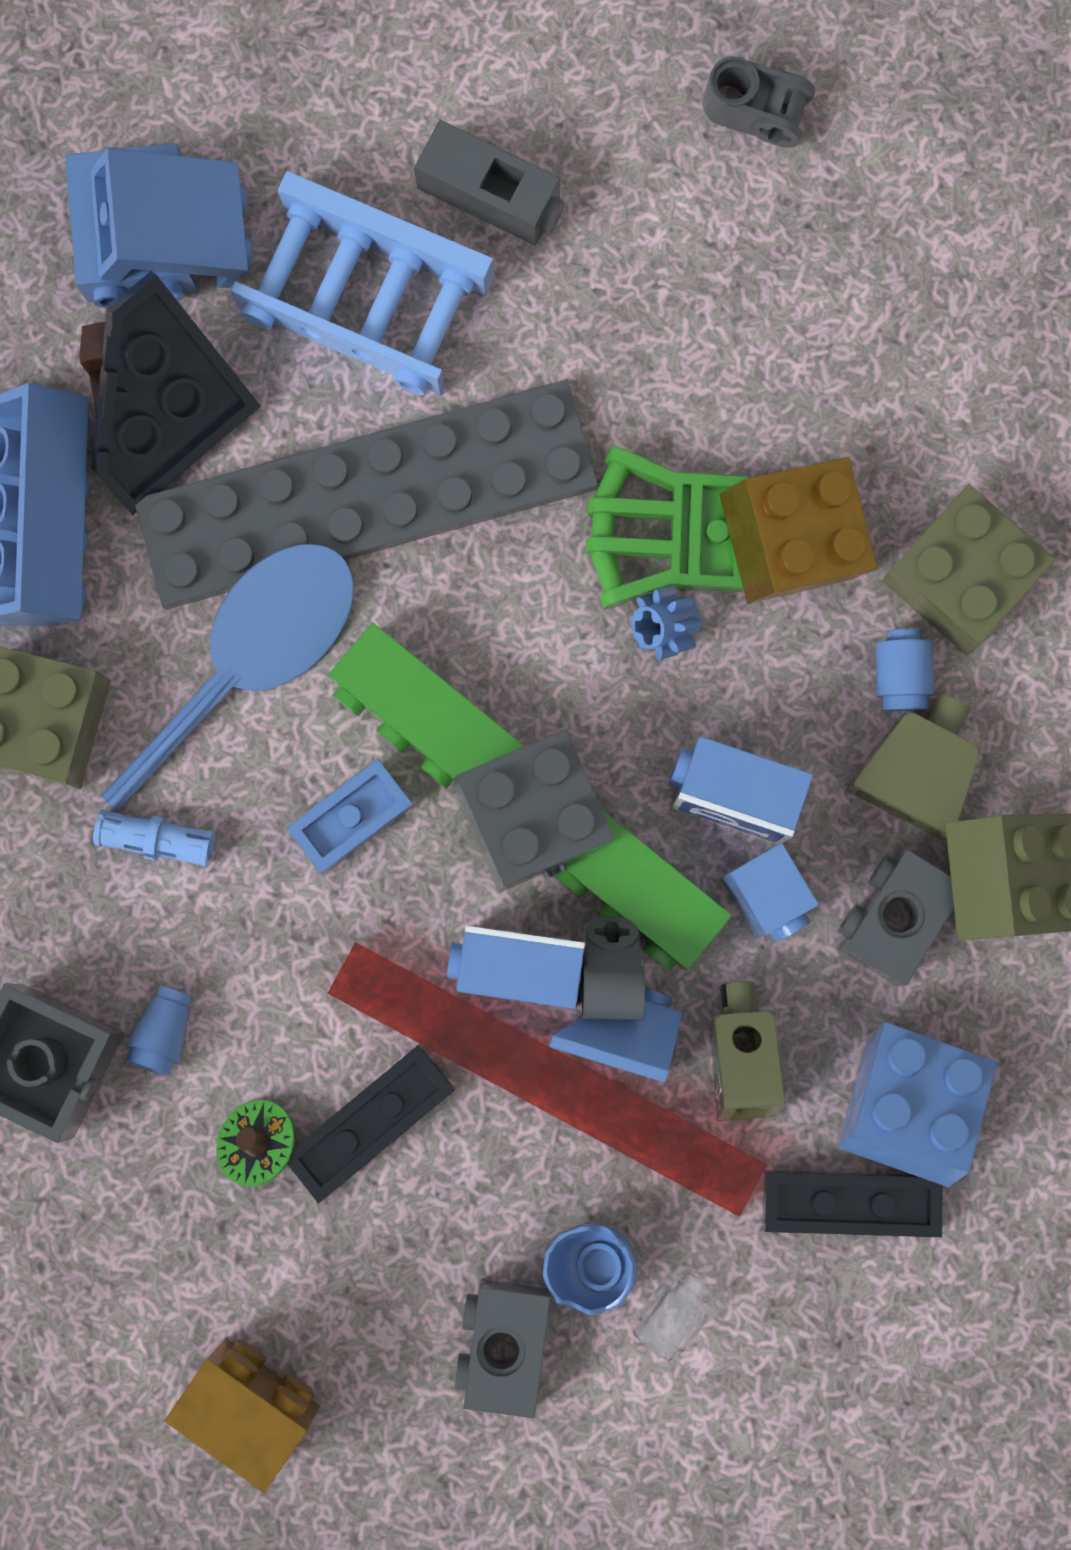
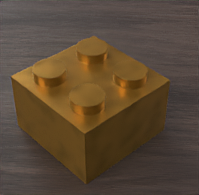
[719,457,878,604]
[164,1338,320,1493]

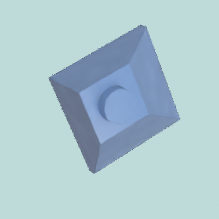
[549,988,682,1083]

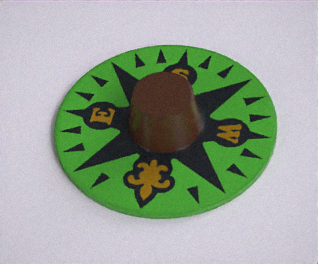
[216,1100,295,1187]

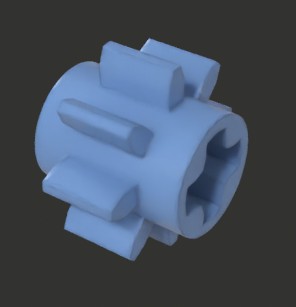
[631,585,703,660]

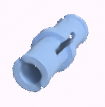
[93,809,216,867]

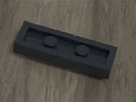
[287,1045,456,1204]
[763,1170,943,1238]

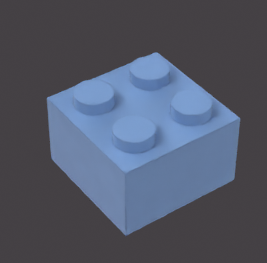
[837,1022,997,1188]

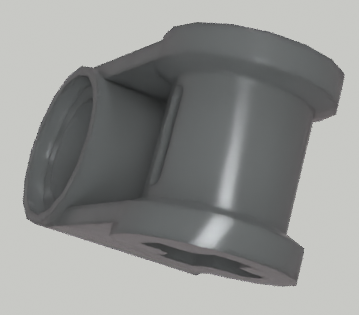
[703,56,815,147]
[582,915,645,1020]

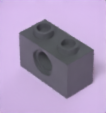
[838,849,954,986]
[454,1279,551,1419]

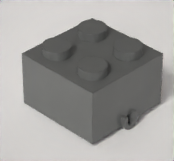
[453,729,615,893]
[0,983,125,1143]

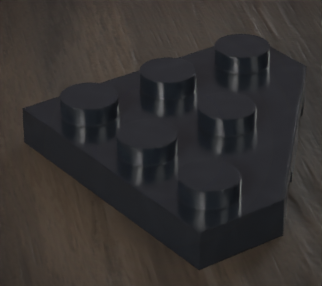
[92,271,261,515]

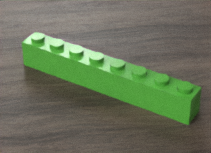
[328,622,732,972]

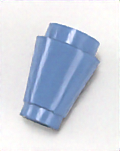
[125,986,192,1076]

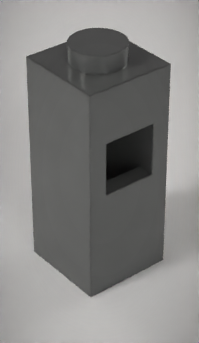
[414,119,565,246]

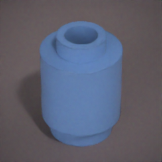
[876,629,934,711]

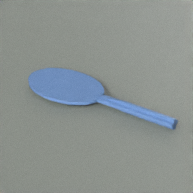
[101,543,353,811]

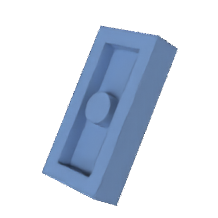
[286,759,414,875]

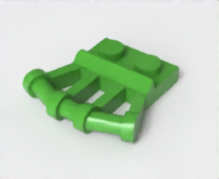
[585,447,748,610]

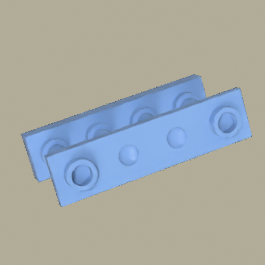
[231,171,494,395]

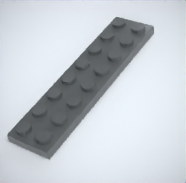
[135,379,598,610]

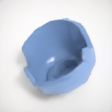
[542,1222,638,1315]

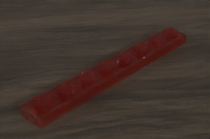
[327,942,767,1217]

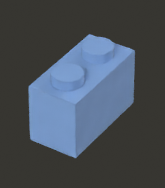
[721,843,819,941]

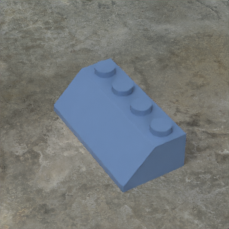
[0,383,91,627]

